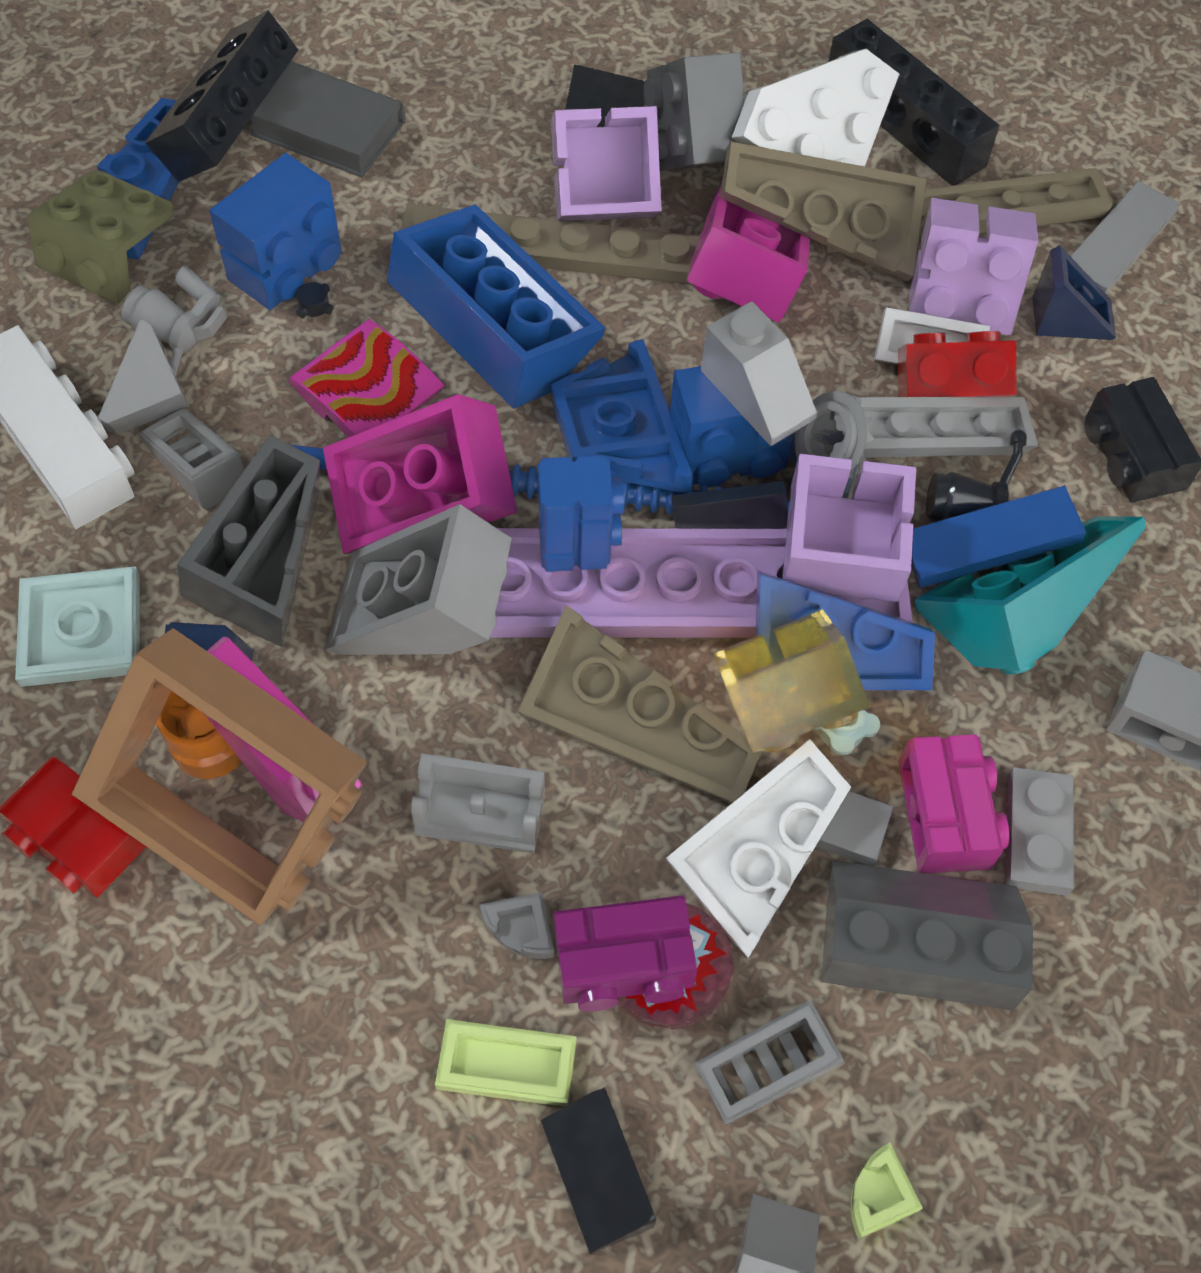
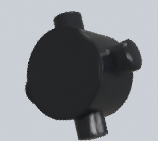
[295,282,334,319]

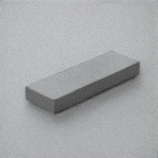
[1071,181,1180,294]

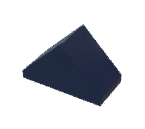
[1032,245,1116,340]

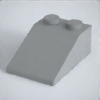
[325,504,512,655]

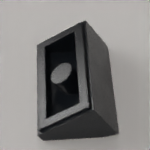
[541,1088,656,1254]

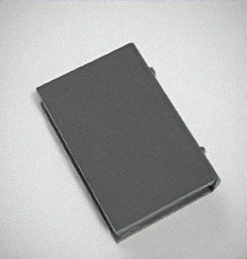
[250,61,405,178]

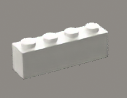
[0,325,135,529]

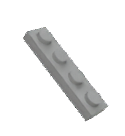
[842,397,1038,458]

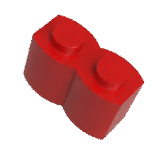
[0,756,146,898]

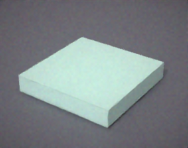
[15,566,140,687]

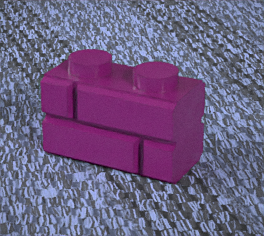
[553,895,697,1012]

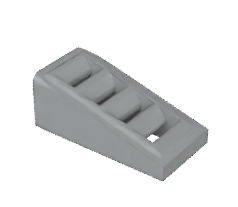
[139,407,245,510]
[694,1000,845,1125]

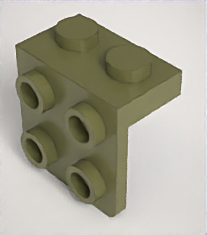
[27,171,173,304]

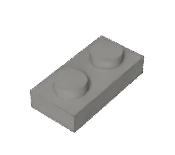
[1006,767,1074,896]

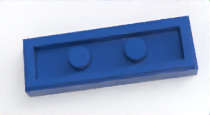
[911,485,1086,588]

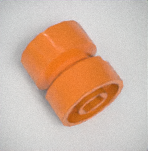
[156,691,242,779]

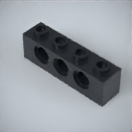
[145,10,299,182]
[828,18,1000,186]

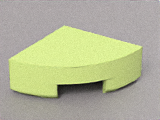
[851,1143,923,1240]

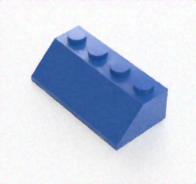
[387,204,605,409]

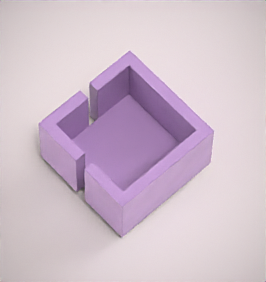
[551,106,662,221]
[909,198,1038,335]
[783,454,916,602]

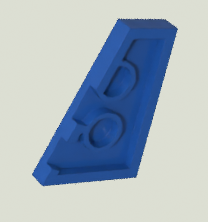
[754,571,935,690]

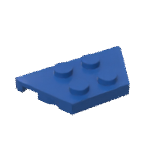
[551,339,693,493]

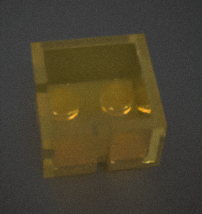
[712,609,870,753]

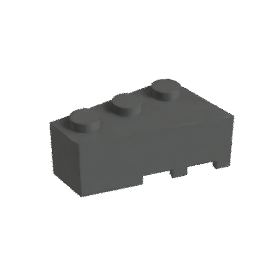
[177,435,320,647]

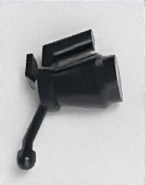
[926,429,1027,521]

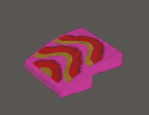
[288,319,444,437]

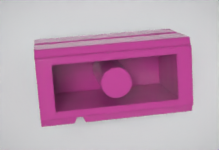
[898,734,1009,874]

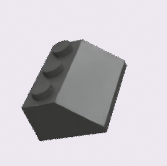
[821,860,1033,1010]

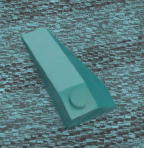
[914,516,1146,674]

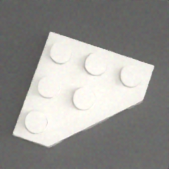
[731,49,899,166]

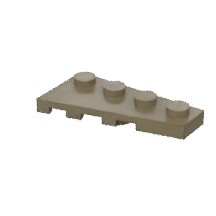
[720,141,926,282]
[517,605,763,805]

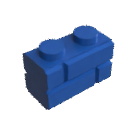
[538,455,624,572]

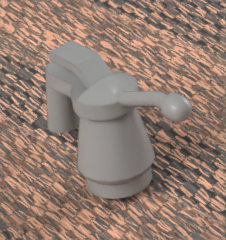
[121,265,227,375]

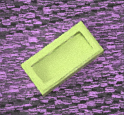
[435,1019,577,1107]

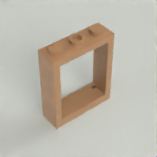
[72,628,367,926]

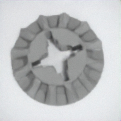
[795,391,875,478]

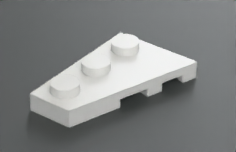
[666,740,851,958]

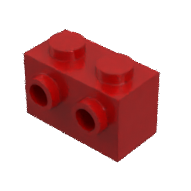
[898,331,1017,397]

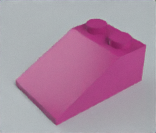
[686,176,810,323]
[323,394,517,554]

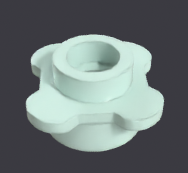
[808,689,880,755]

